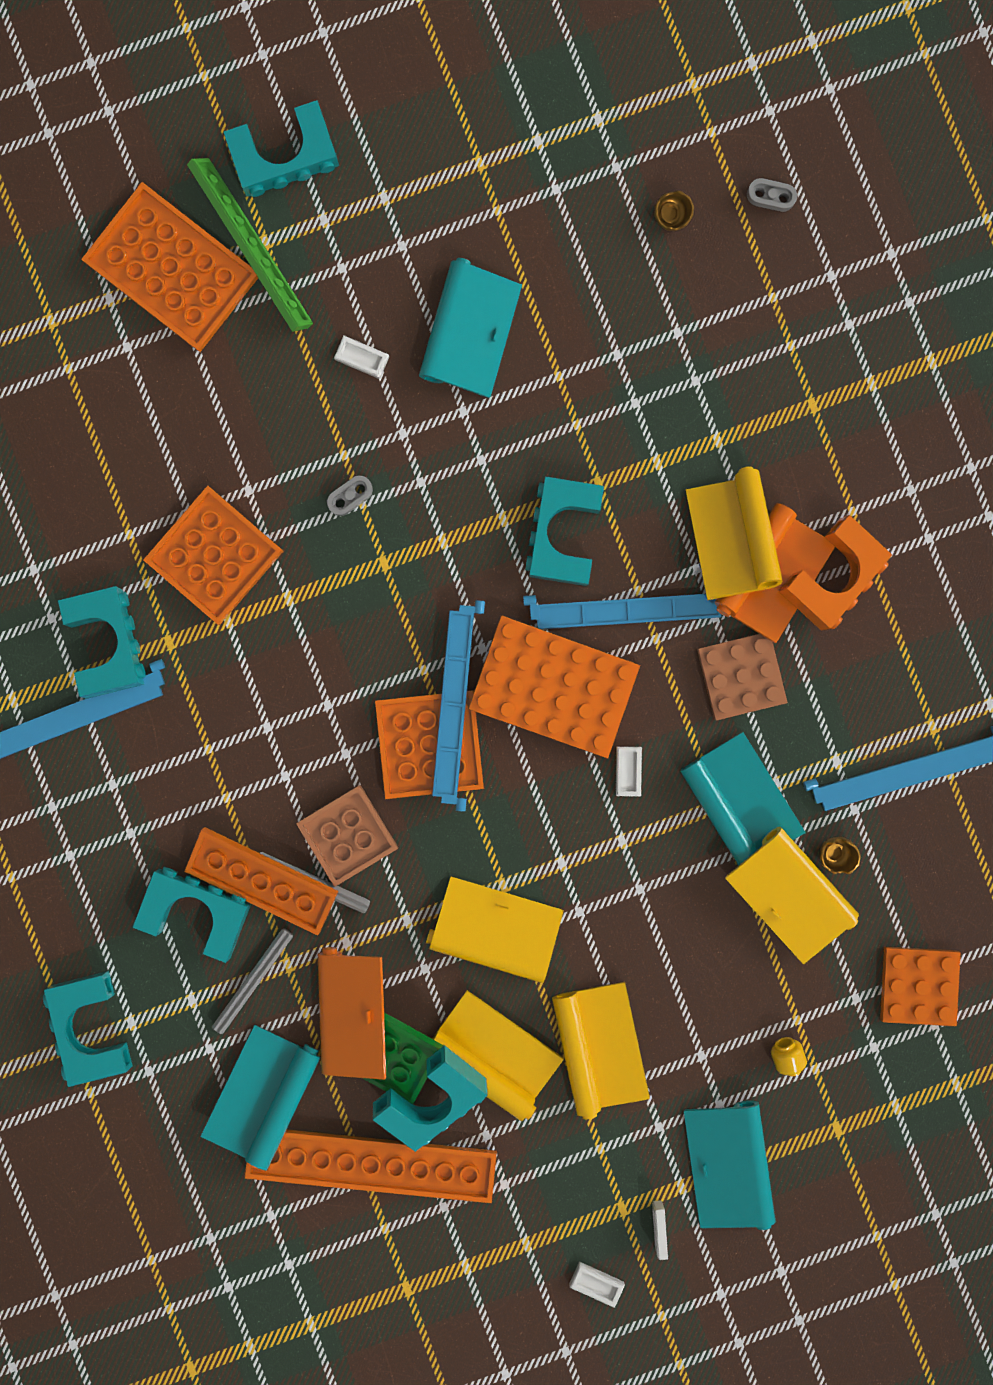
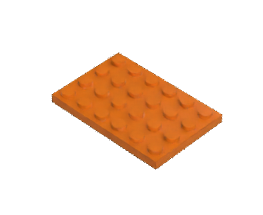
[81,182,258,352]
[468,615,640,758]

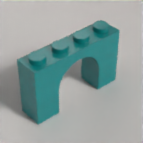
[224,100,339,197]
[525,477,604,586]
[58,586,146,699]
[133,867,251,963]
[43,971,133,1087]
[373,1045,488,1152]

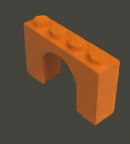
[779,515,892,631]

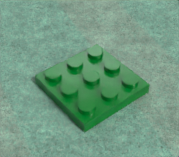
[363,1012,444,1104]

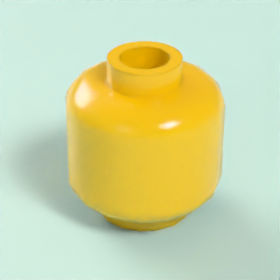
[771,1037,807,1077]

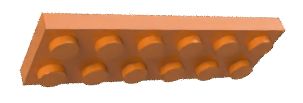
[184,827,339,935]

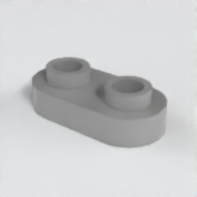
[747,178,797,212]
[327,476,373,516]

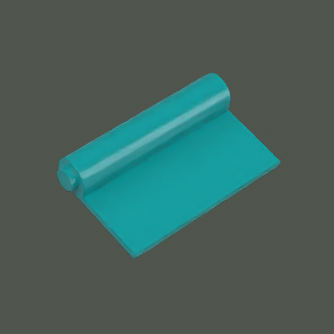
[419,258,522,398]
[680,732,806,866]
[200,1025,321,1170]
[684,1101,776,1230]

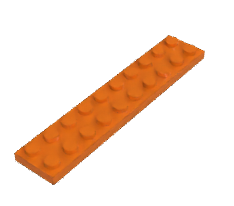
[245,1130,497,1203]

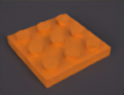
[880,947,961,1026]

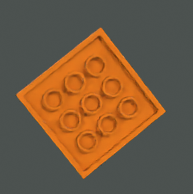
[143,486,284,625]
[375,690,484,799]

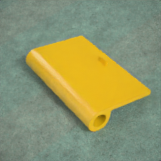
[686,467,783,600]
[725,827,859,964]
[426,877,564,983]
[552,982,650,1120]
[432,990,564,1121]

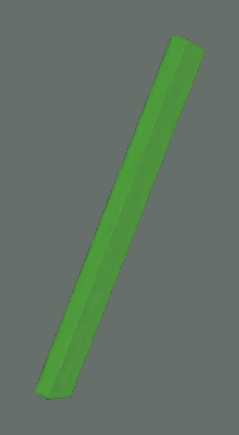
[187,158,313,332]

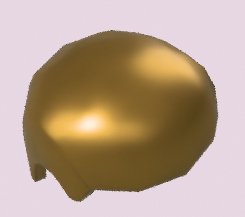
[654,191,694,231]
[819,837,861,874]

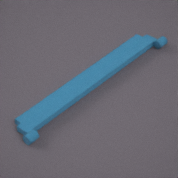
[523,594,721,629]
[432,600,485,811]
[0,659,165,759]
[803,726,993,811]

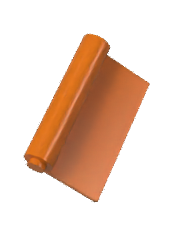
[714,503,835,644]
[318,947,386,1080]

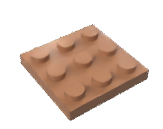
[697,634,788,721]
[296,785,399,887]

